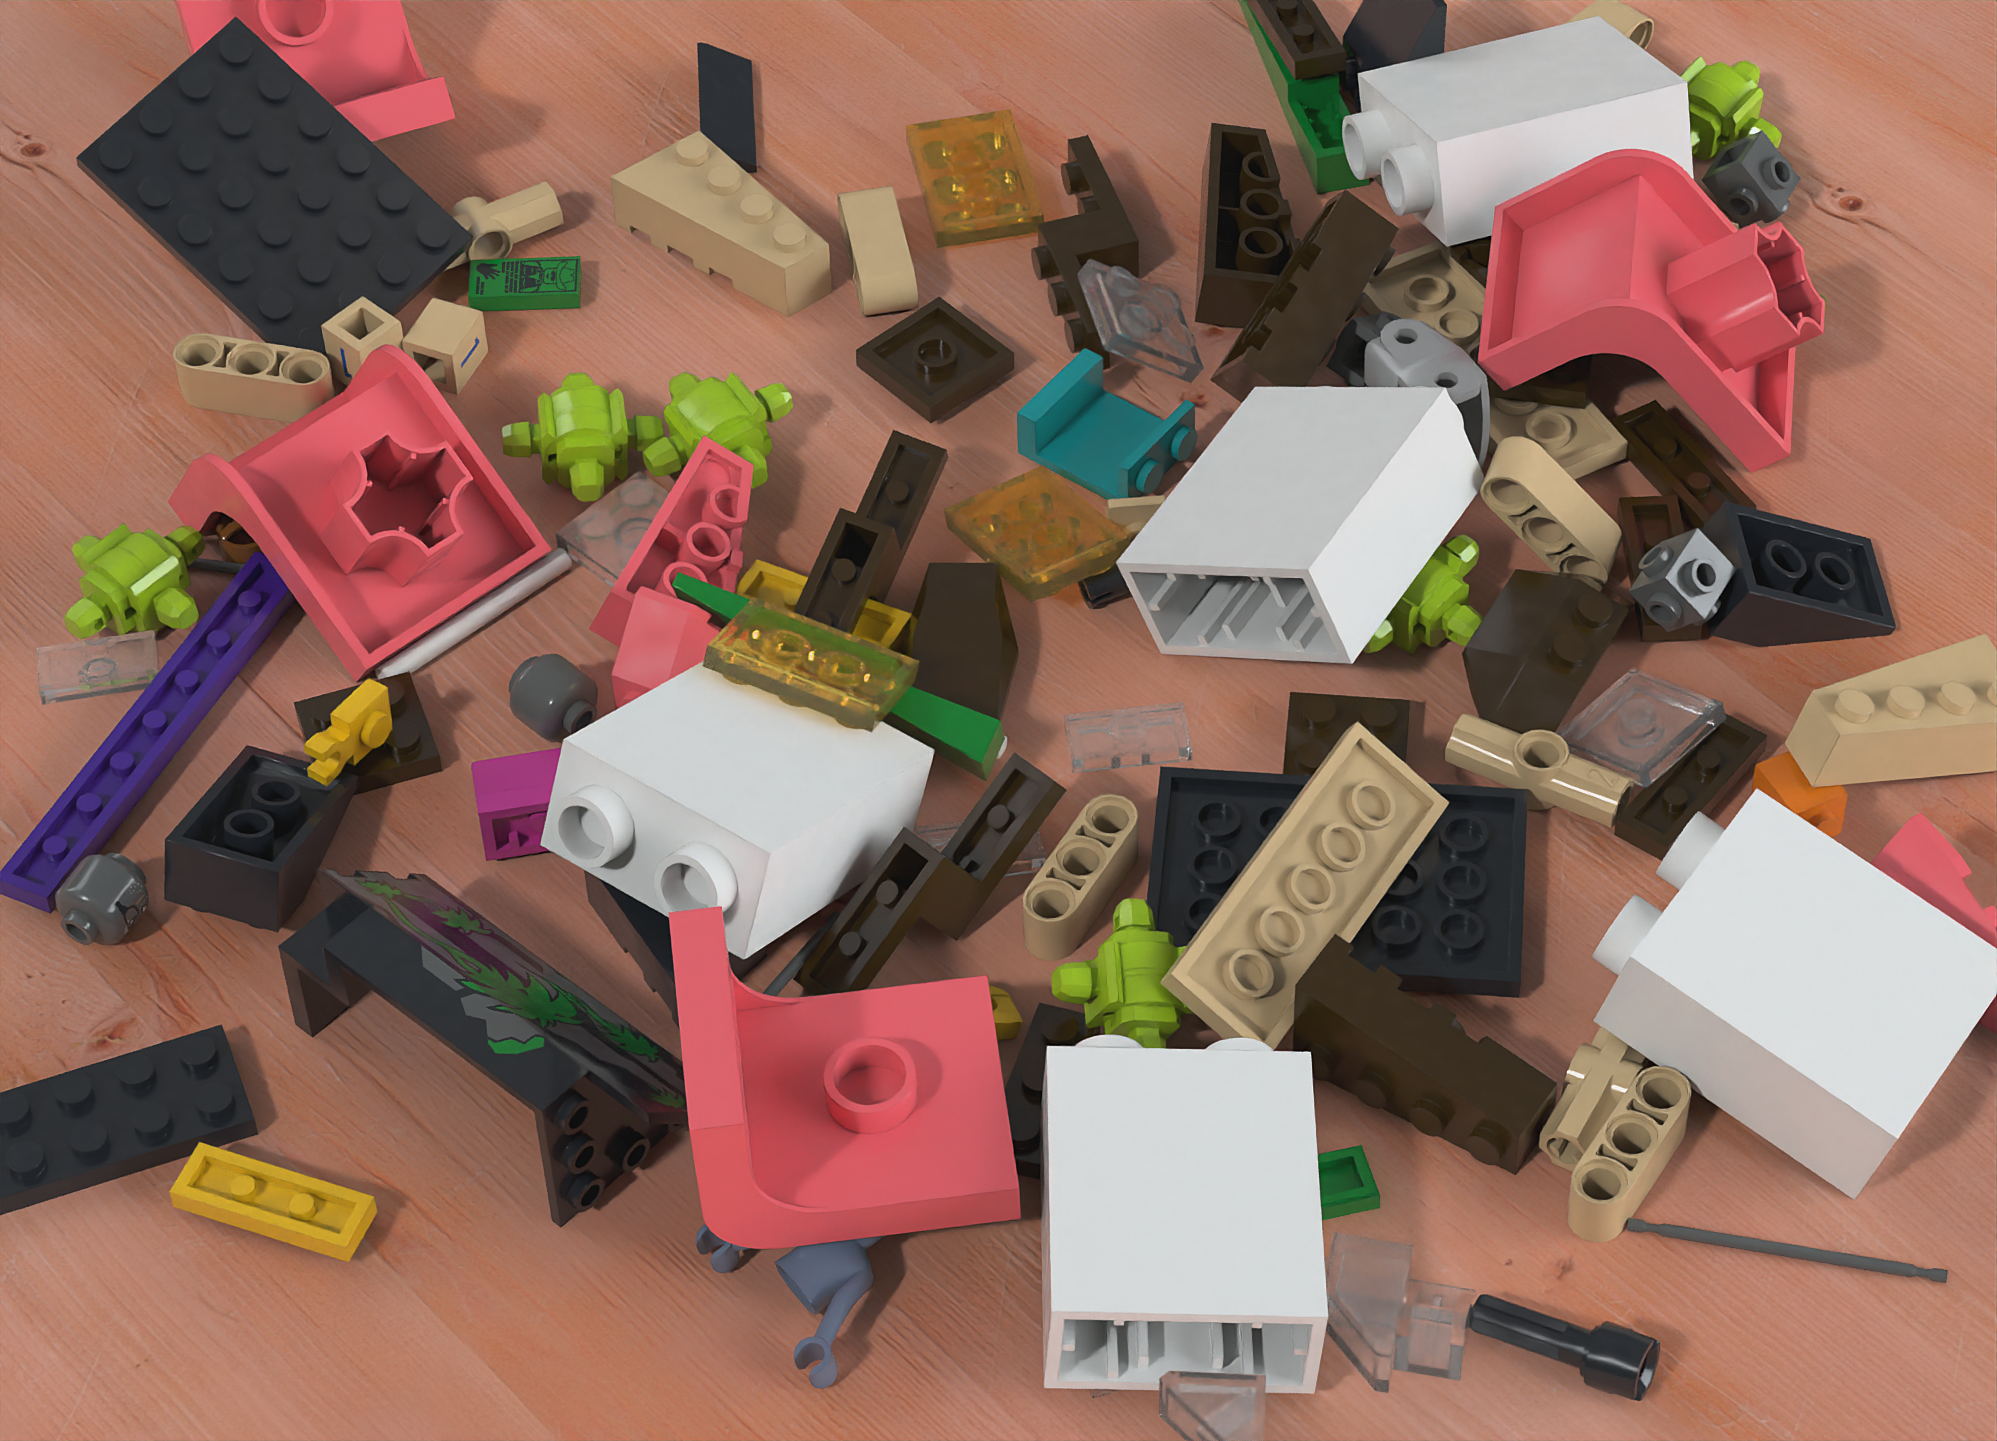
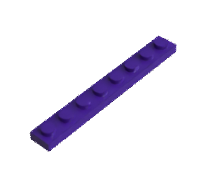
[0,551,297,914]

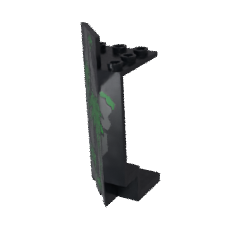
[278,868,689,1227]

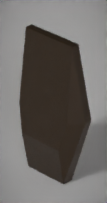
[900,563,1019,721]

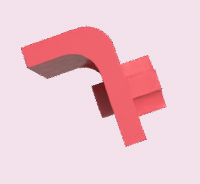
[174,0,455,142]
[1477,149,1825,473]
[168,344,552,682]
[668,906,1021,1249]

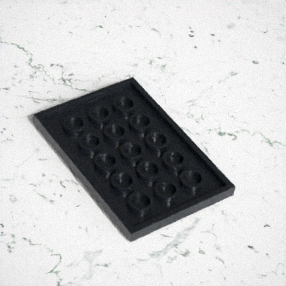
[76,17,473,368]
[1147,766,1528,998]

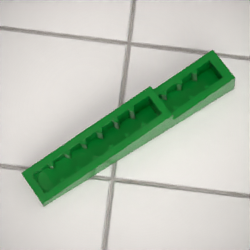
[1238,0,1369,194]
[672,572,1005,781]

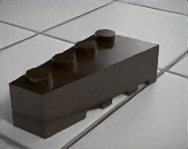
[1194,123,1301,328]
[1210,189,1399,403]
[1292,934,1558,1175]

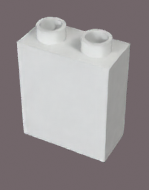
[1342,16,1694,246]
[1116,386,1485,664]
[540,643,935,960]
[1592,788,1997,1200]
[1040,1035,1328,1394]

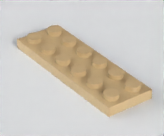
[1361,240,1628,480]
[1160,721,1449,1051]

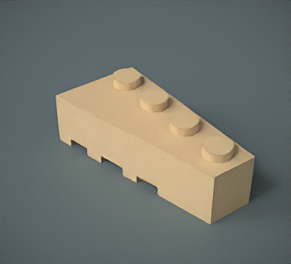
[610,130,832,317]
[1785,633,1997,787]

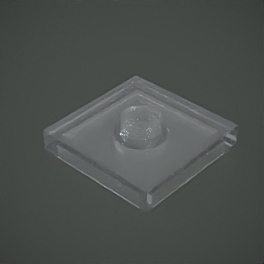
[1556,668,1727,788]

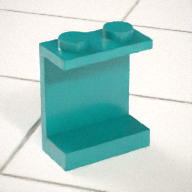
[1017,348,1198,500]

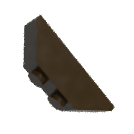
[1462,569,1635,734]

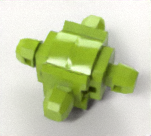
[1677,56,1782,161]
[502,372,664,502]
[642,372,793,489]
[64,523,205,641]
[1362,534,1484,655]
[1051,898,1194,1049]

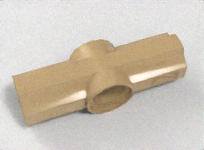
[444,181,564,271]
[1445,713,1635,828]
[1539,1026,1650,1171]

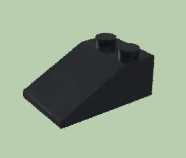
[1338,0,1447,113]
[1700,501,1896,647]
[164,745,358,933]

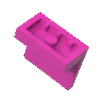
[471,747,562,861]

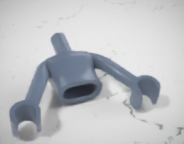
[695,1224,885,1389]

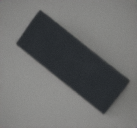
[697,42,757,173]

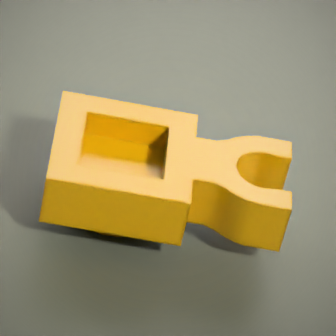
[304,678,393,786]

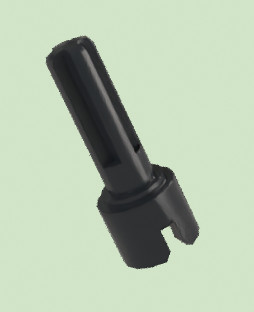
[1469,1294,1660,1401]

